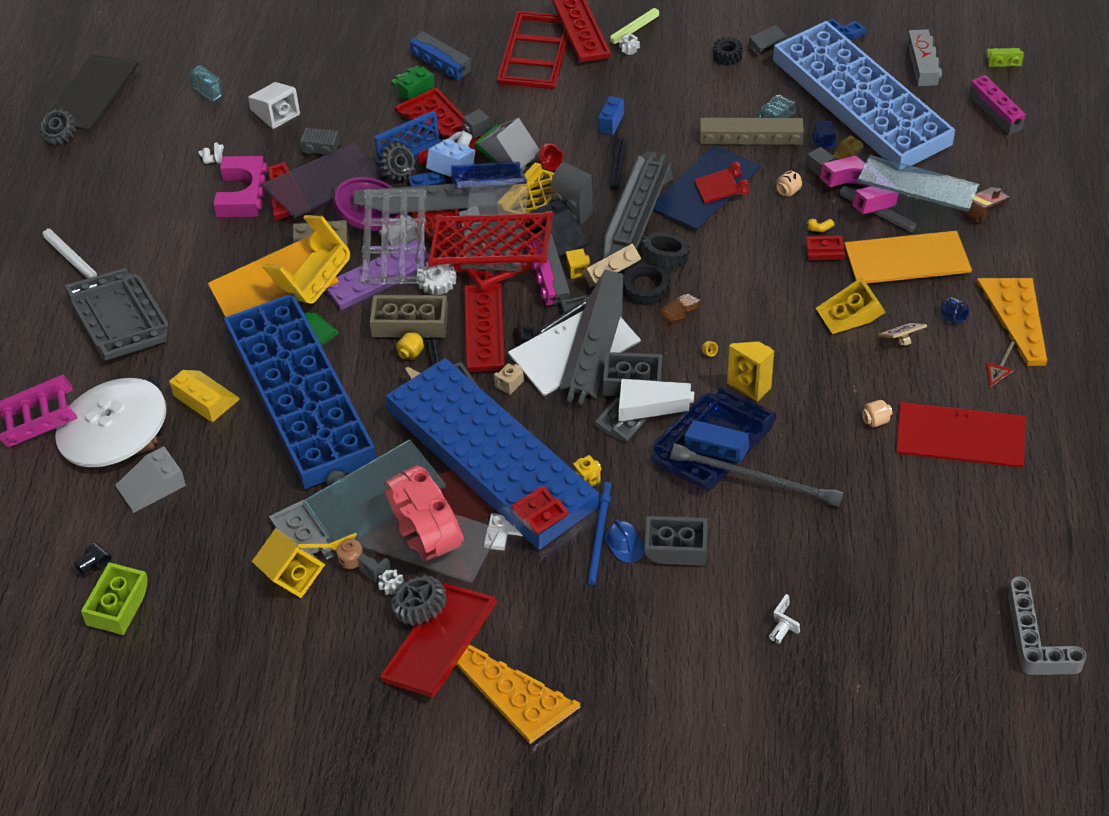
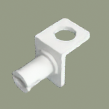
[769,594,800,644]

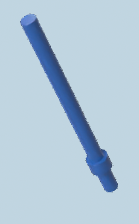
[587,482,611,585]

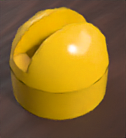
[701,341,718,357]

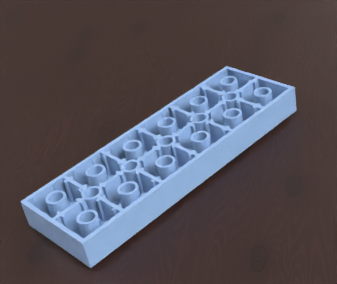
[773,21,955,172]

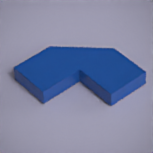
[827,19,866,39]

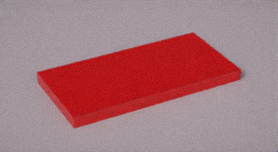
[380,583,497,698]

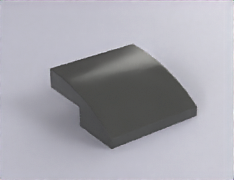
[594,397,649,442]

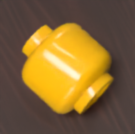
[396,332,424,360]

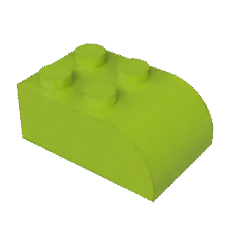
[81,562,147,635]

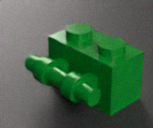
[391,66,434,101]

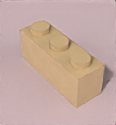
[582,243,641,288]

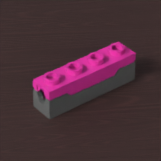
[969,75,1026,135]
[527,234,570,306]

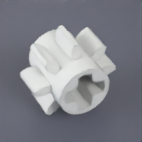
[619,34,640,55]
[378,570,403,595]

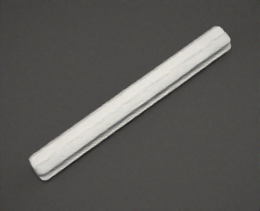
[43,229,97,279]

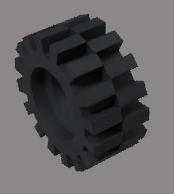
[713,37,743,66]

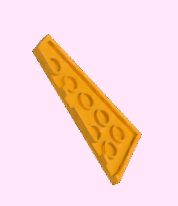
[976,278,1047,366]

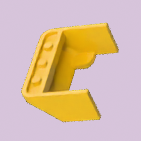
[262,215,350,304]

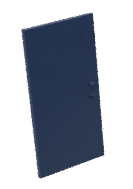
[653,145,761,231]

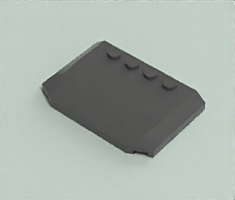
[65,268,168,360]

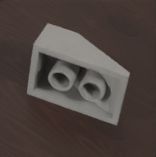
[115,446,186,513]

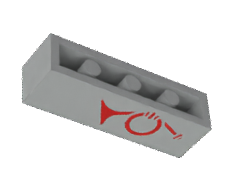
[907,29,942,86]

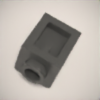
[358,553,390,583]

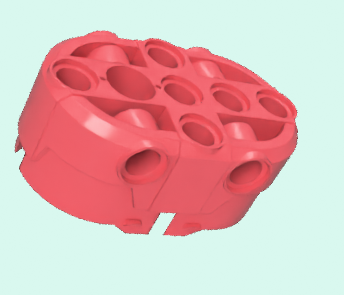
[384,465,464,561]

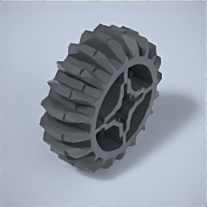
[391,575,447,626]

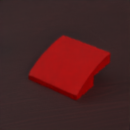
[511,485,569,535]

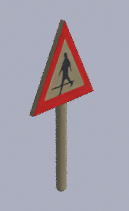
[987,341,1014,387]

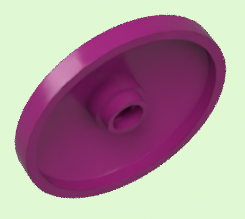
[333,177,403,231]

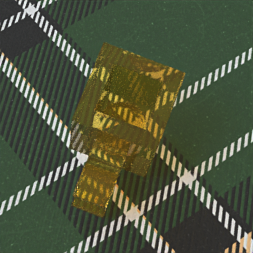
[833,136,864,160]

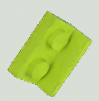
[986,48,1024,67]

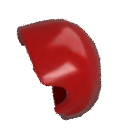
[536,143,563,171]

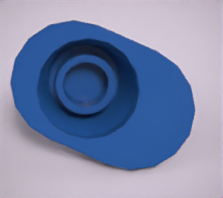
[604,519,645,563]

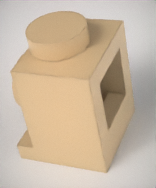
[494,363,524,395]

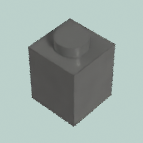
[462,109,490,139]
[807,147,835,177]

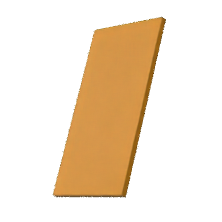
[844,231,972,283]
[208,236,339,317]

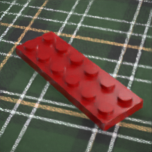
[551,0,611,62]
[465,283,505,372]

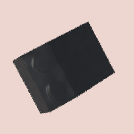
[529,199,589,258]

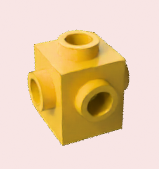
[573,455,602,487]

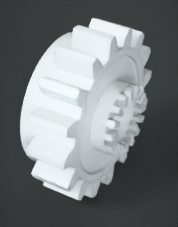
[417,262,457,295]

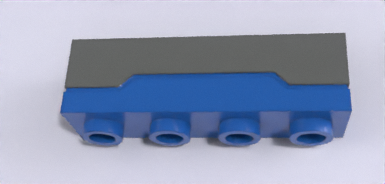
[410,31,471,81]

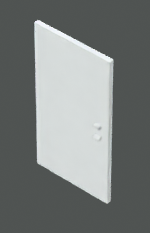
[508,311,641,397]

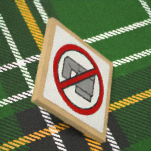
[877,323,927,346]

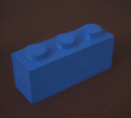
[685,420,749,463]

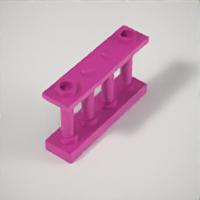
[0,375,78,448]

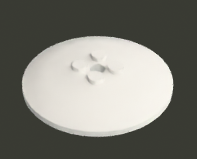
[55,378,166,467]

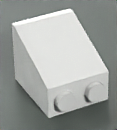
[248,82,300,129]

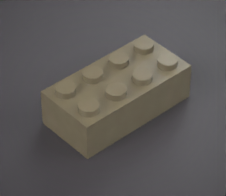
[370,295,448,338]

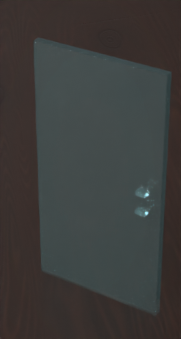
[857,155,979,212]
[303,439,446,542]

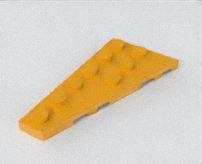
[456,645,580,744]

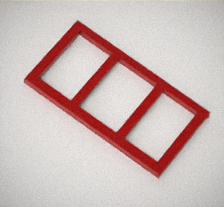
[497,11,568,89]

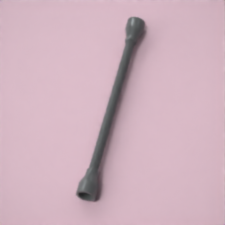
[670,444,844,507]

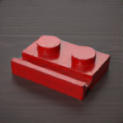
[806,236,845,260]

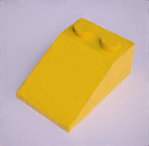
[816,277,886,334]

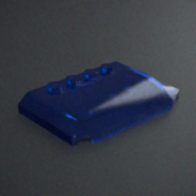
[651,387,776,490]

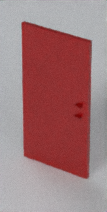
[896,402,1025,468]

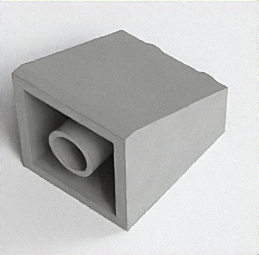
[479,118,539,173]

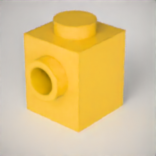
[566,249,590,279]

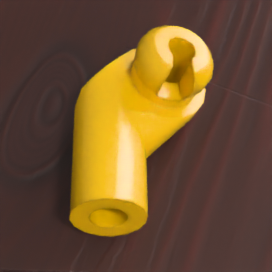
[807,219,834,233]

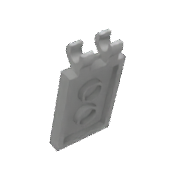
[269,499,333,560]

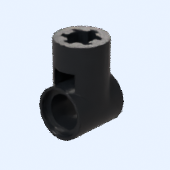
[74,543,112,577]

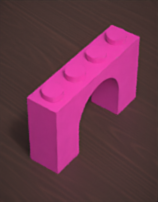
[820,155,899,214]
[214,156,268,217]

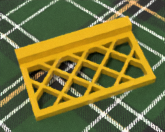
[497,162,554,223]

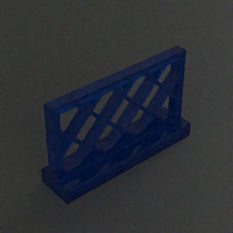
[451,161,527,188]

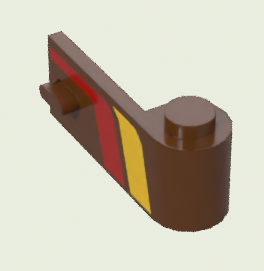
[960,187,1010,223]

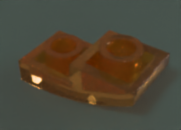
[660,294,701,322]

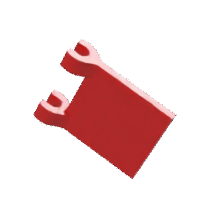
[694,162,750,204]

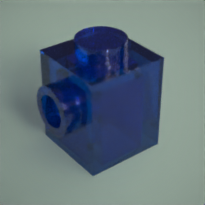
[812,121,836,148]

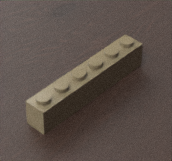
[700,118,804,145]

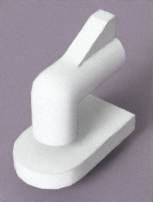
[198,142,224,164]

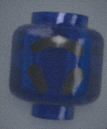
[941,297,969,324]

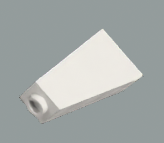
[619,379,694,421]

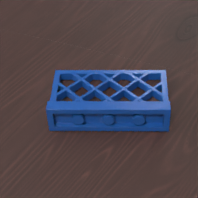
[374,111,442,173]

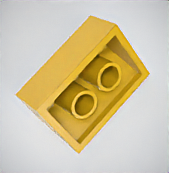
[727,342,774,402]
[169,370,239,423]

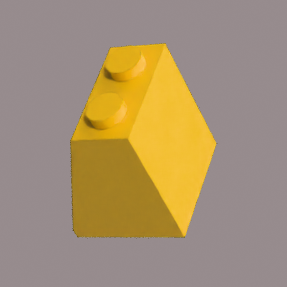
[252,528,325,598]

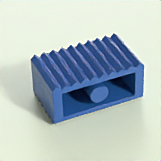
[598,96,624,136]

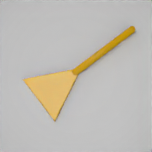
[297,533,357,551]

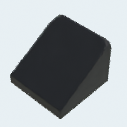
[512,325,536,346]

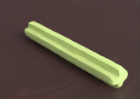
[610,8,659,44]

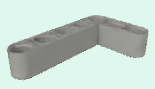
[1008,576,1086,675]

